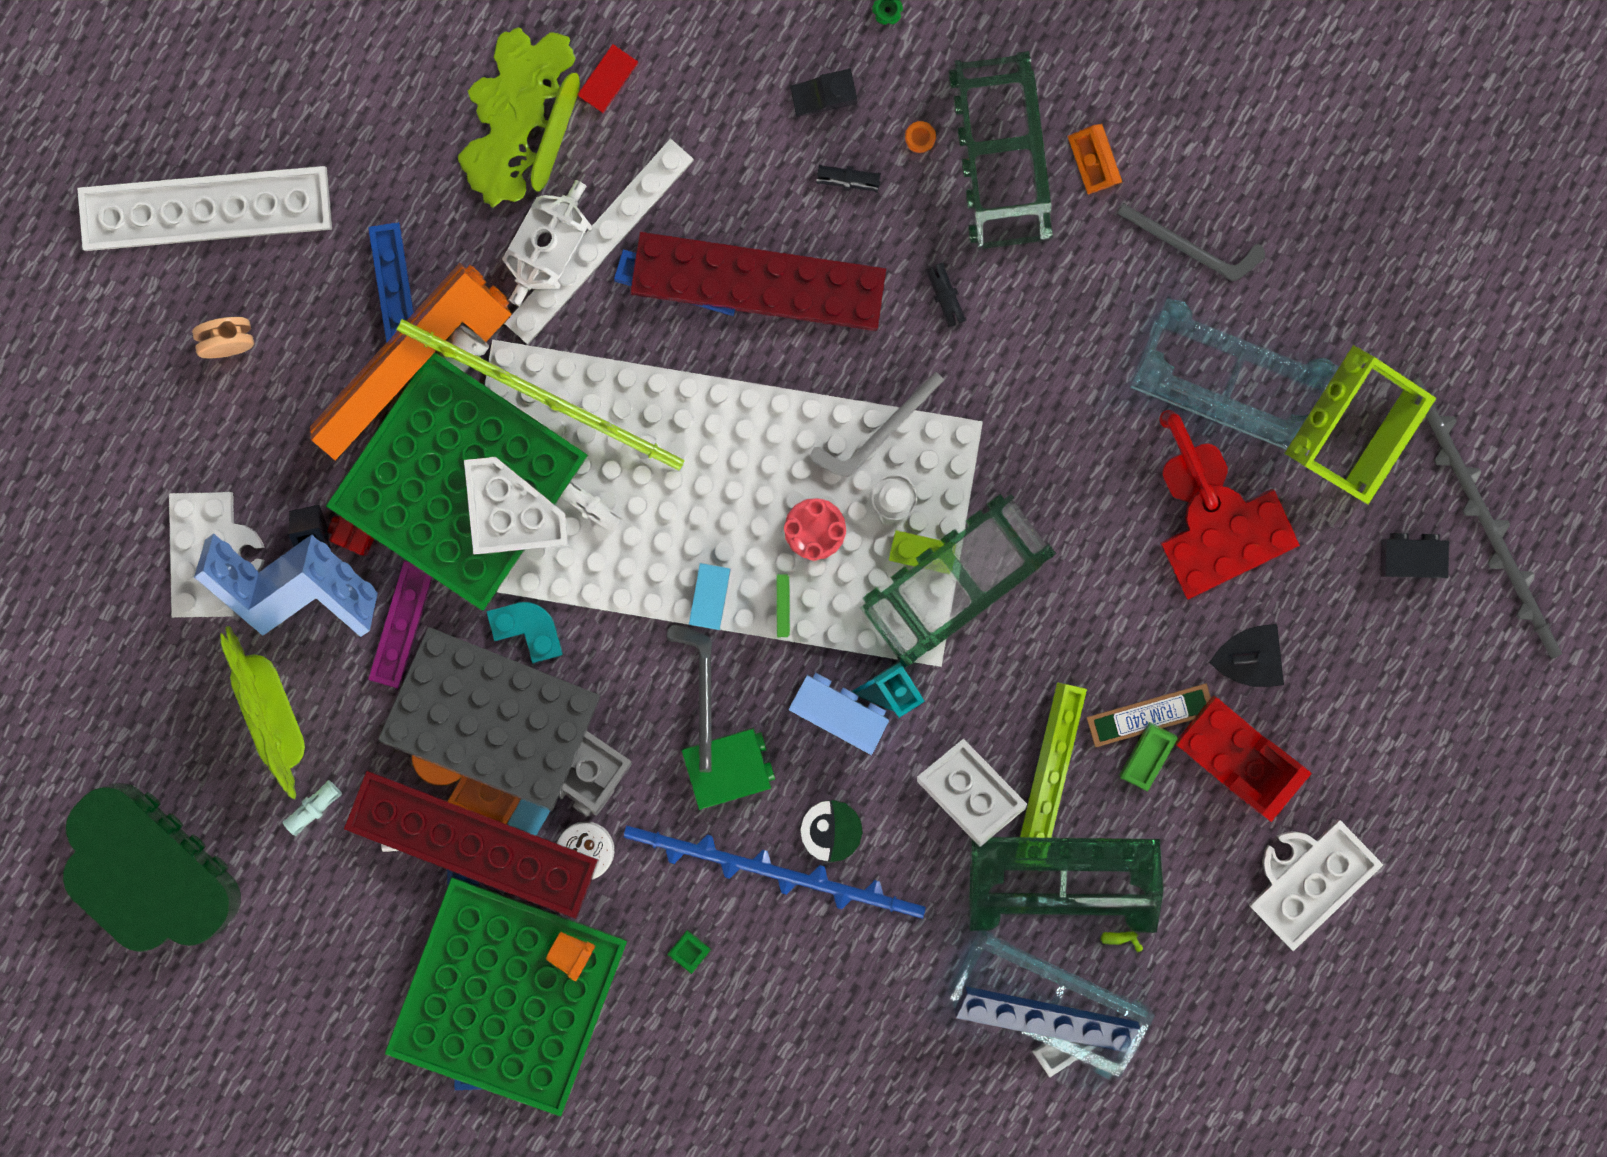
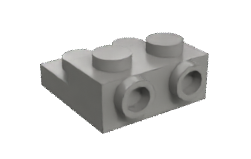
[558,731,632,817]

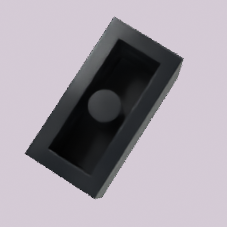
[1380,533,1449,578]

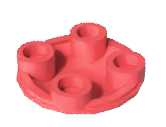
[784,498,846,561]

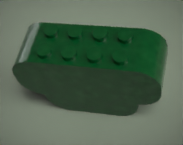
[63,783,241,952]

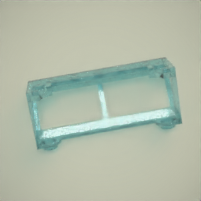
[1130,298,1340,450]
[949,928,1155,1079]

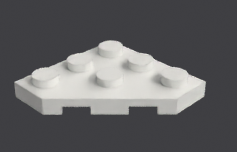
[464,457,568,555]

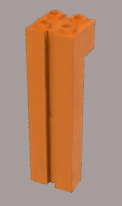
[310,263,512,461]

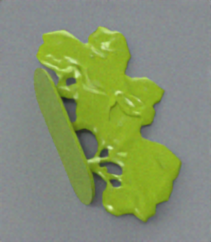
[458,27,580,208]
[220,626,305,800]

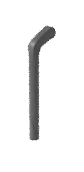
[1117,203,1265,282]
[666,625,712,772]

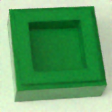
[667,930,711,974]

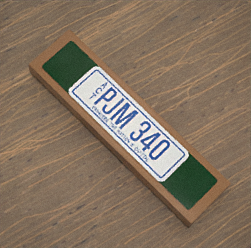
[1086,683,1211,747]

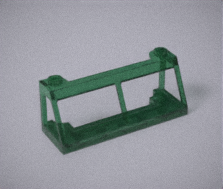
[969,837,1164,933]

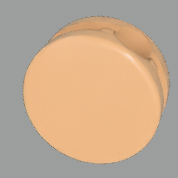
[192,317,254,358]

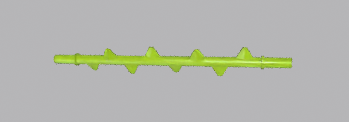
[396,319,685,471]

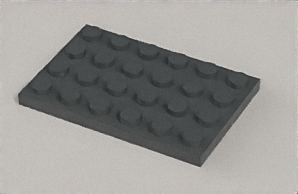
[378,627,601,811]

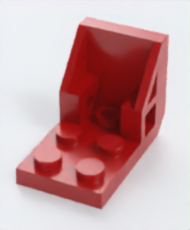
[1175,695,1312,822]

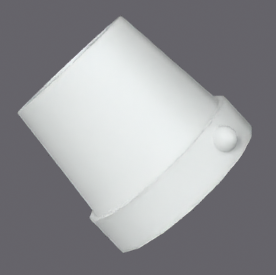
[439,324,489,372]

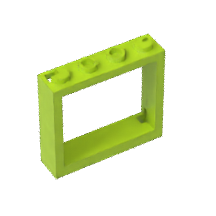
[1284,345,1436,504]

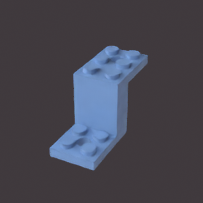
[194,533,378,637]

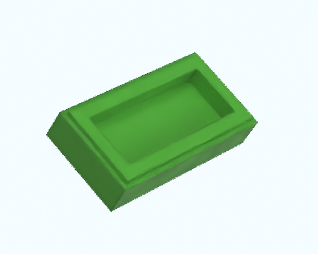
[777,574,790,637]
[1119,722,1178,792]

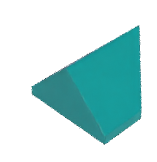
[851,661,925,718]

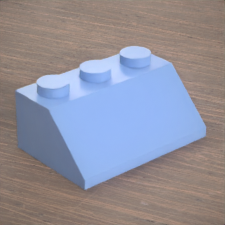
[789,672,889,755]

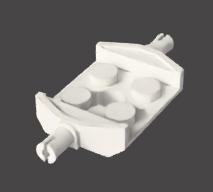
[502,180,593,307]

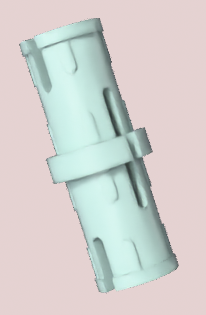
[283,780,342,836]

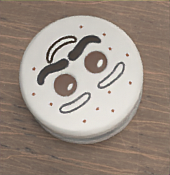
[557,821,615,880]

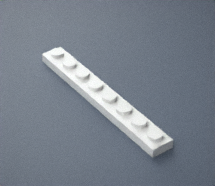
[504,138,694,345]

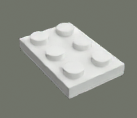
[917,739,1027,847]

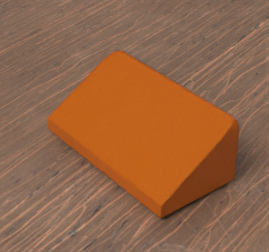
[1067,124,1122,194]

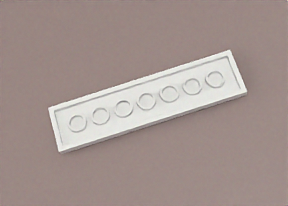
[77,166,332,251]

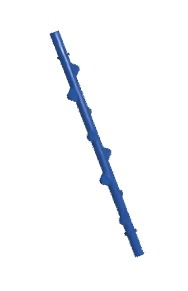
[623,825,926,919]

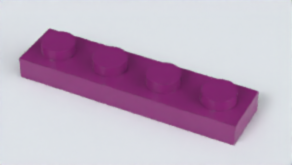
[368,561,433,689]

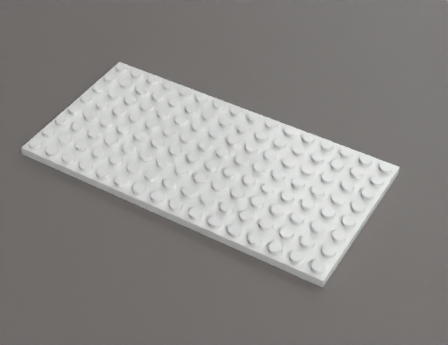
[485,340,983,667]

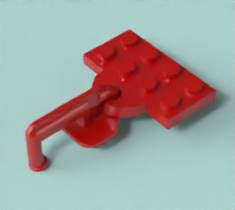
[1159,410,1300,600]

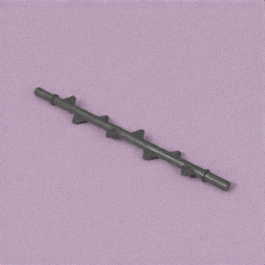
[1412,377,1562,659]

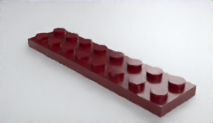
[631,232,886,331]
[344,771,599,919]

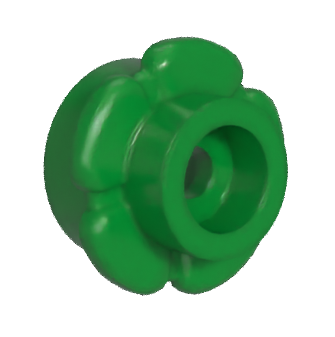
[872,0,903,25]

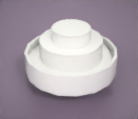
[872,474,918,520]

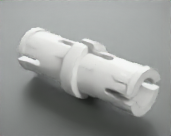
[561,481,623,534]

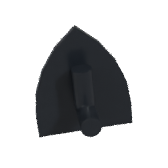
[1209,624,1284,687]

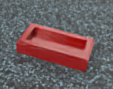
[577,44,639,114]

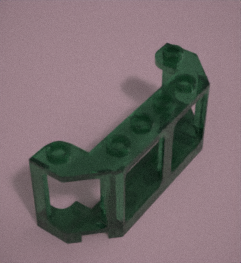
[948,51,1053,250]

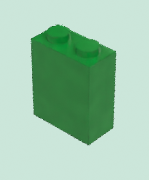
[682,727,776,810]

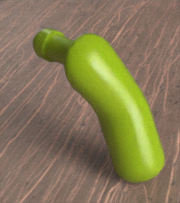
[1101,931,1143,952]

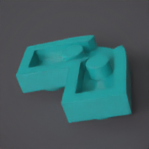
[486,602,563,663]

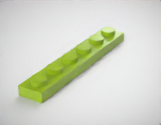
[1014,682,1087,870]

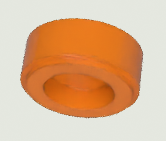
[905,121,936,153]

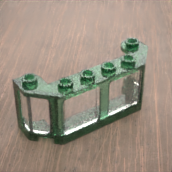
[859,493,1056,667]

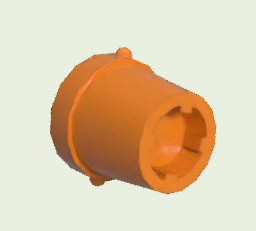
[546,932,596,981]

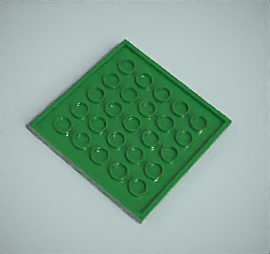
[326,352,588,611]
[385,876,627,1117]

